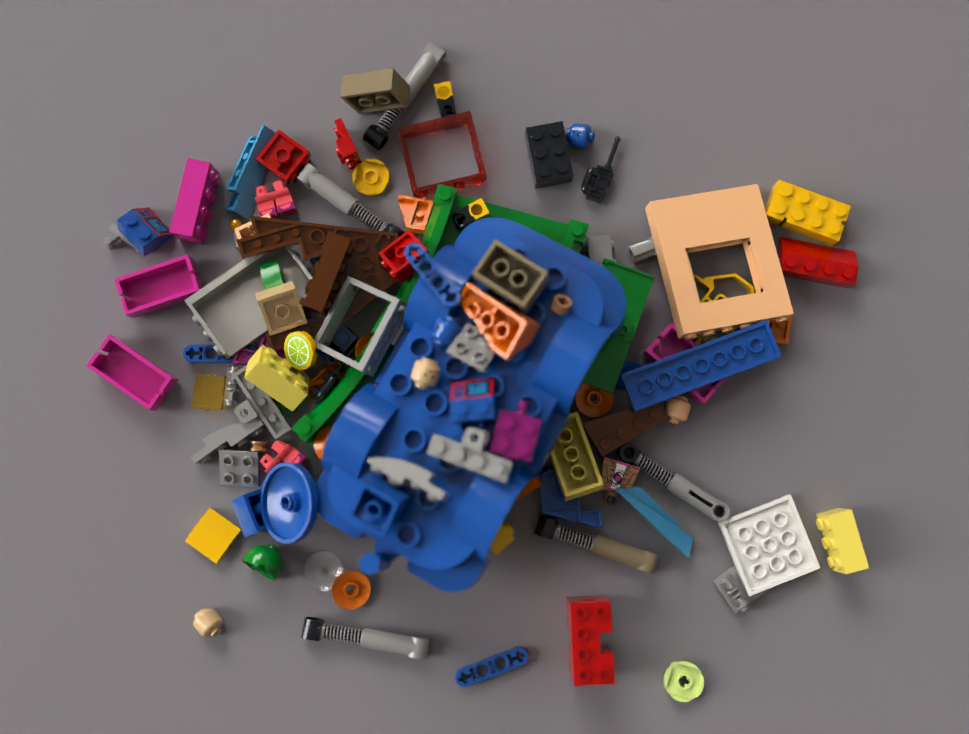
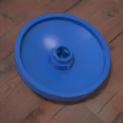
[260,462,318,543]

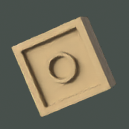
[255,281,307,336]

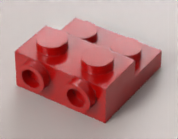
[333,118,361,170]
[256,129,311,185]
[378,230,430,283]

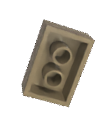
[340,68,411,114]
[472,239,550,313]

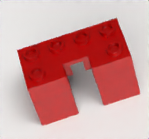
[566,595,615,686]

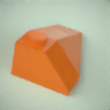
[460,282,540,360]

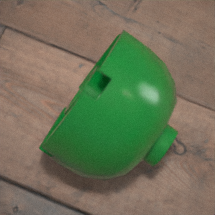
[243,544,283,581]

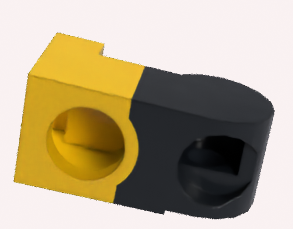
[434,81,456,120]
[452,198,492,230]

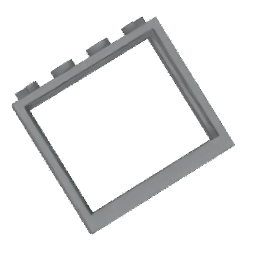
[314,276,407,377]

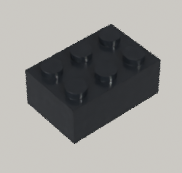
[525,121,574,188]

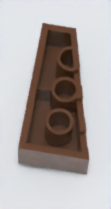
[299,231,354,314]
[582,402,668,457]

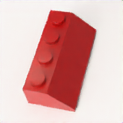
[777,237,859,289]

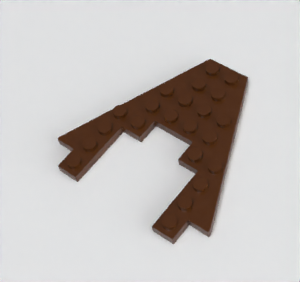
[236,216,399,351]

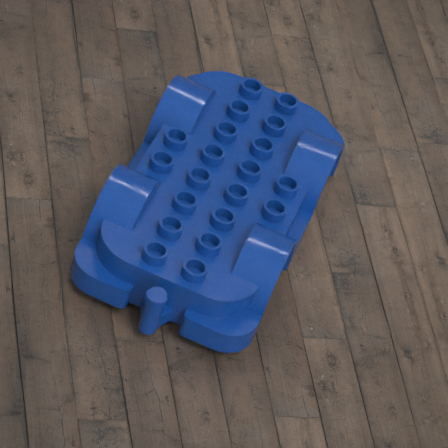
[315,218,627,592]

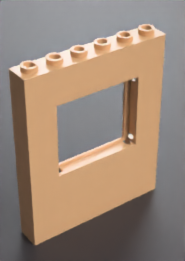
[645,184,794,340]

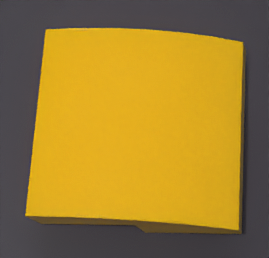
[185,508,241,564]

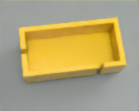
[765,180,851,246]

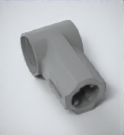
[629,236,657,263]

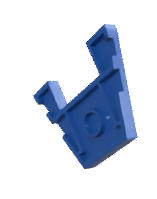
[538,452,603,528]

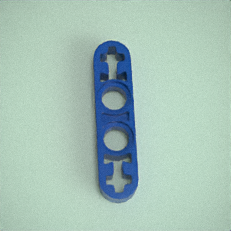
[404,243,462,309]
[183,345,258,363]
[455,646,528,687]

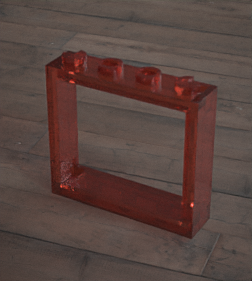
[397,111,486,199]

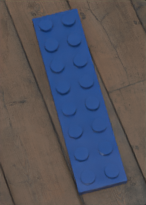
[620,320,782,412]

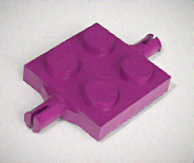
[489,399,542,462]

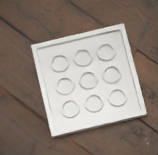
[718,494,820,596]

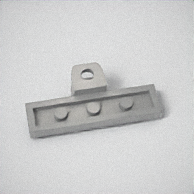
[232,365,292,439]
[427,427,514,483]

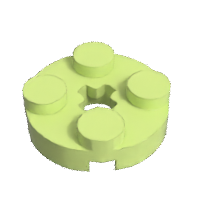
[663,660,704,702]

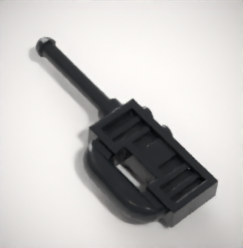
[581,137,621,204]
[310,342,357,404]

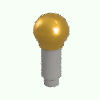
[229,219,243,248]

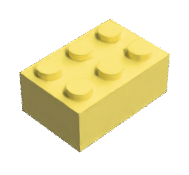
[244,345,309,412]
[816,508,869,574]

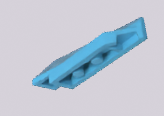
[224,125,275,220]
[615,486,694,557]

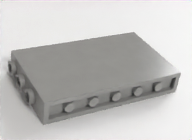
[184,246,313,359]

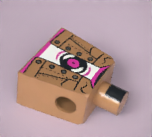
[600,457,640,505]

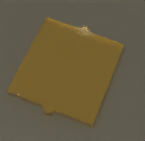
[192,373,226,411]

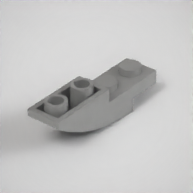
[190,421,266,464]
[367,457,450,503]

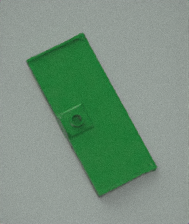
[581,258,655,394]

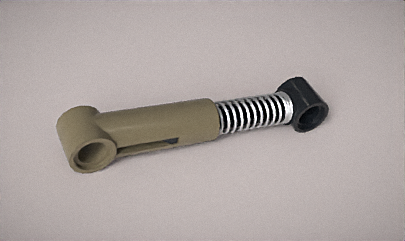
[534,515,660,574]

